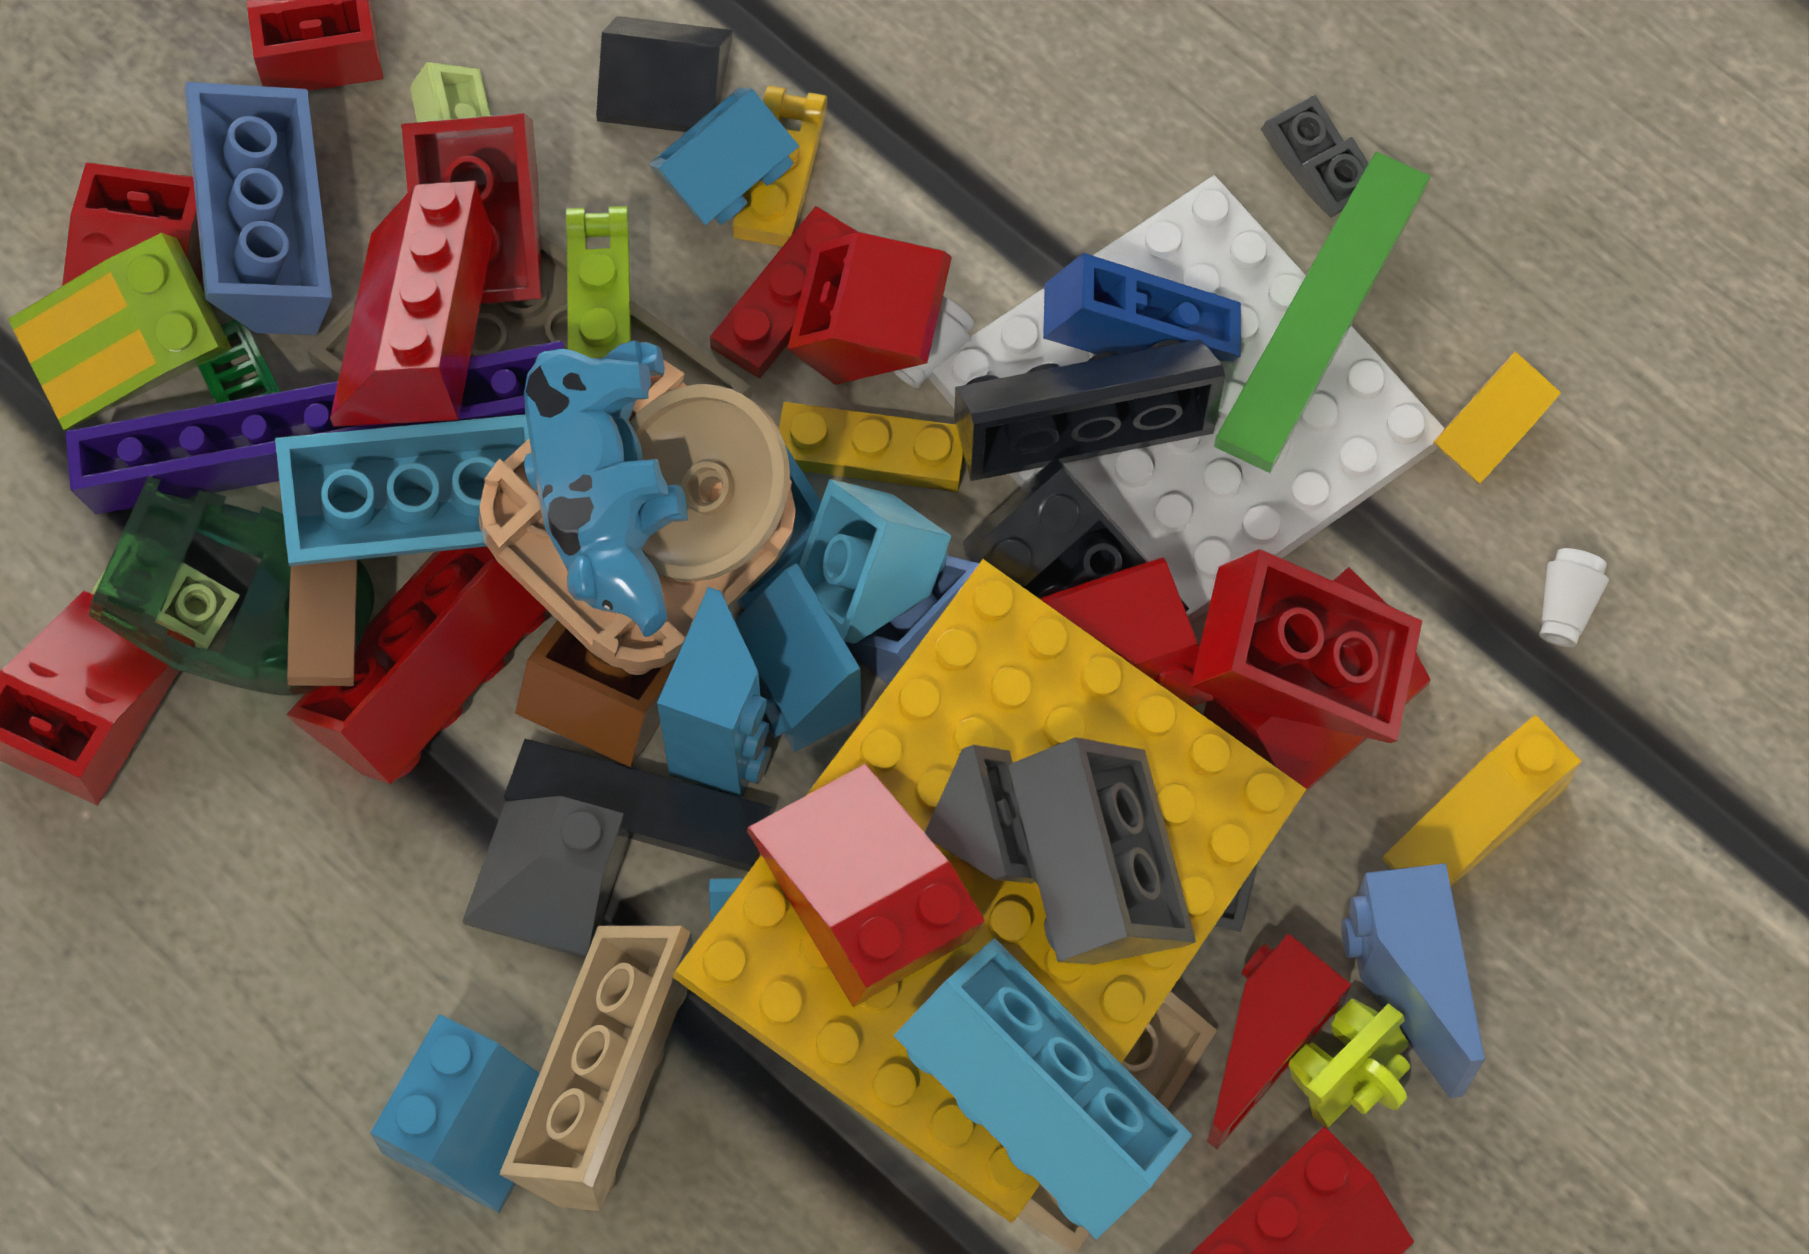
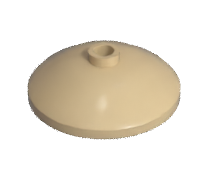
[630,384,790,581]

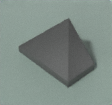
[925,745,1035,884]

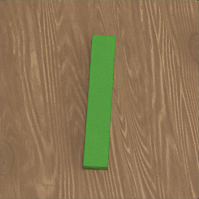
[1214,151,1431,473]

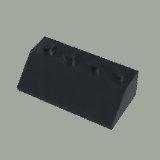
[954,339,1225,481]

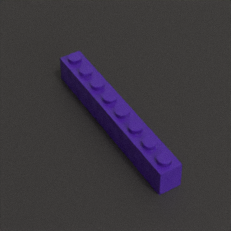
[65,341,567,514]

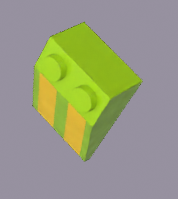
[8,233,232,431]

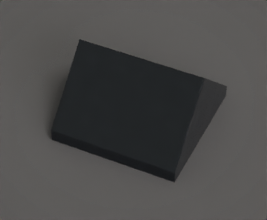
[596,16,732,132]

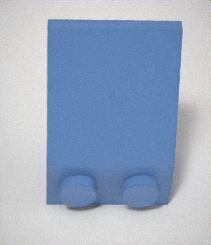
[1341,863,1485,1098]

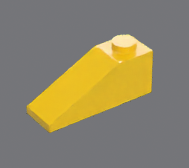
[1382,714,1581,886]

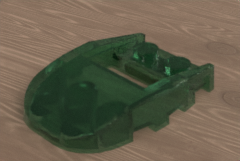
[88,477,374,696]

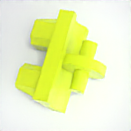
[1288,999,1411,1129]

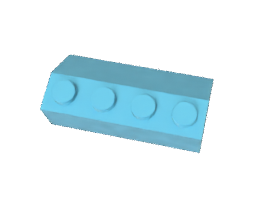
[275,414,529,566]
[893,938,1193,1240]

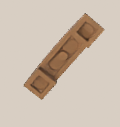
[287,559,358,686]

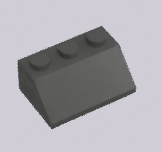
[1008,737,1196,965]

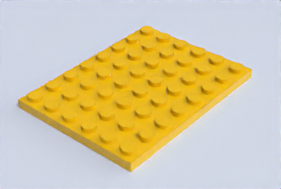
[672,559,1307,1223]

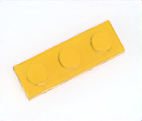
[779,402,964,492]

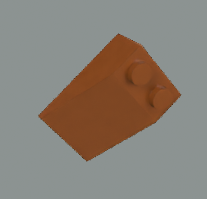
[515,620,676,768]

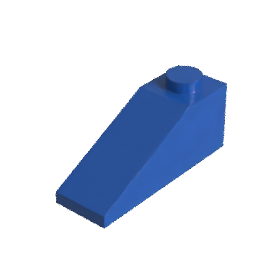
[1043,253,1241,362]

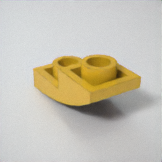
[1433,351,1561,484]

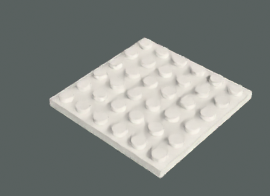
[928,175,1445,623]

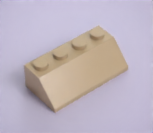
[499,926,694,1211]

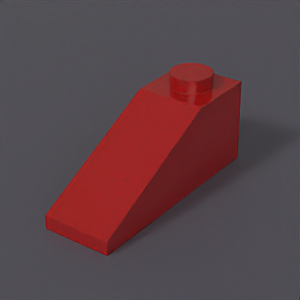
[1207,933,1351,1150]

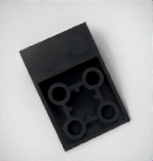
[963,457,1189,611]

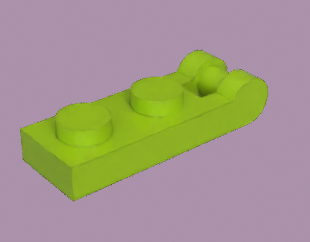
[566,206,631,359]

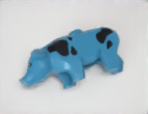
[524,341,688,637]

